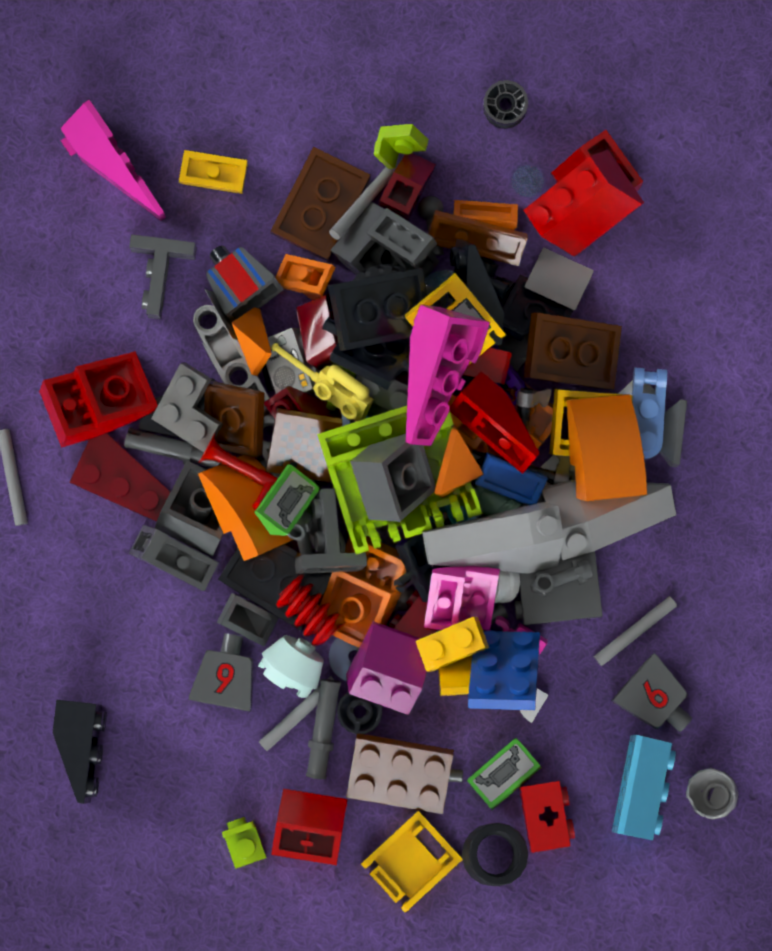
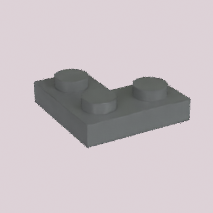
[151,362,223,452]

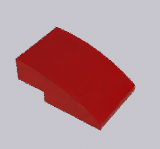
[39,351,158,448]

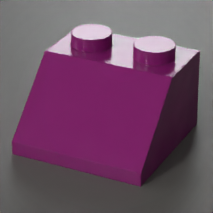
[346,621,426,715]

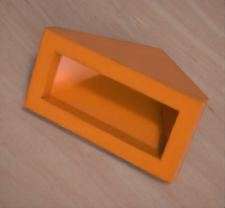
[453,200,518,230]
[232,307,272,376]
[434,429,483,498]

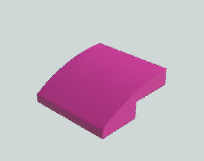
[424,566,500,630]

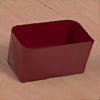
[296,294,338,371]

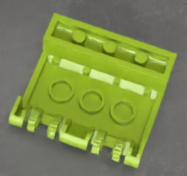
[317,406,482,555]

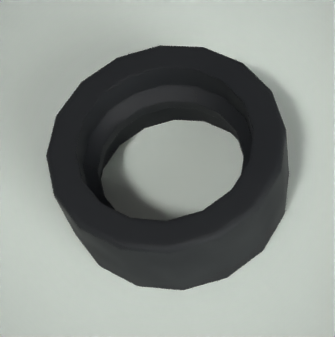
[462,823,528,886]

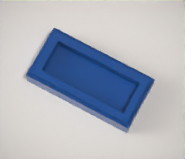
[474,452,548,505]

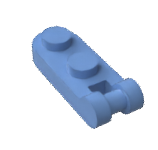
[632,367,667,459]

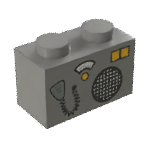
[266,328,320,395]

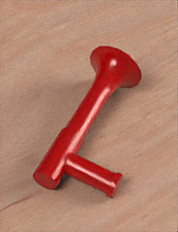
[199,433,278,510]

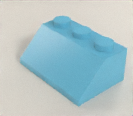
[612,735,676,840]

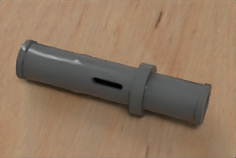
[124,427,221,468]
[306,679,341,779]

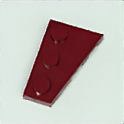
[69,433,170,522]

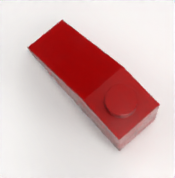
[449,371,540,474]

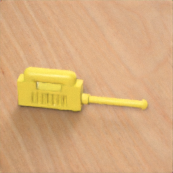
[271,343,374,422]

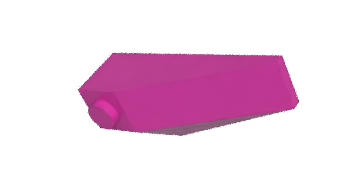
[406,304,490,446]

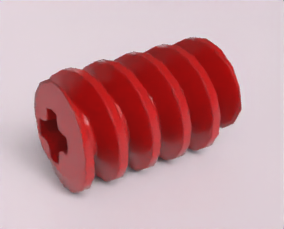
[276,574,346,647]

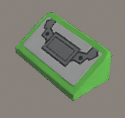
[254,464,319,536]
[467,738,542,810]

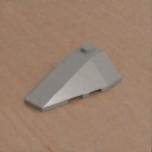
[541,480,676,560]
[422,502,564,574]

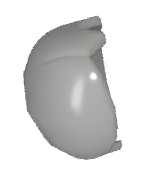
[686,768,739,820]

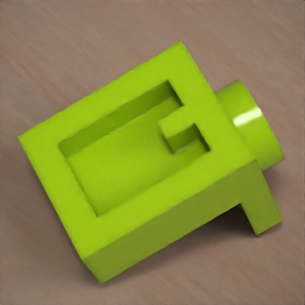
[374,124,429,169]
[222,817,267,869]

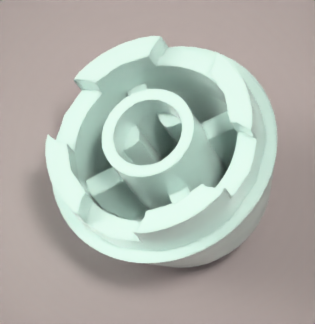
[258,635,324,698]

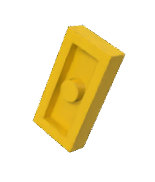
[179,150,248,194]
[416,617,489,672]

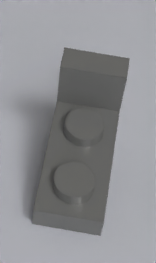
[367,208,440,280]
[129,234,197,320]
[295,489,367,574]
[129,525,219,591]

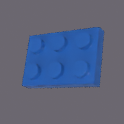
[468,631,540,711]

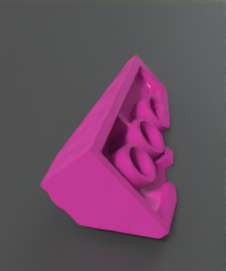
[60,100,166,221]

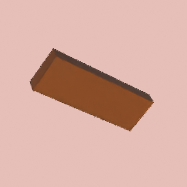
[428,210,528,266]

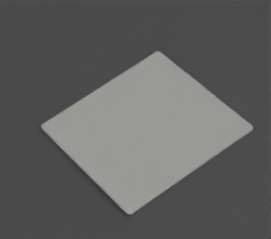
[525,247,594,310]
[205,289,238,340]

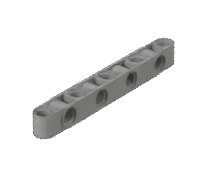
[193,305,346,553]

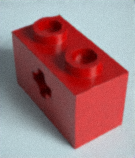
[519,781,575,853]

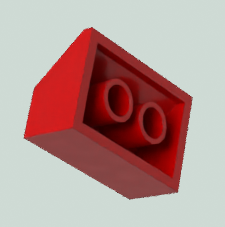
[523,150,644,257]

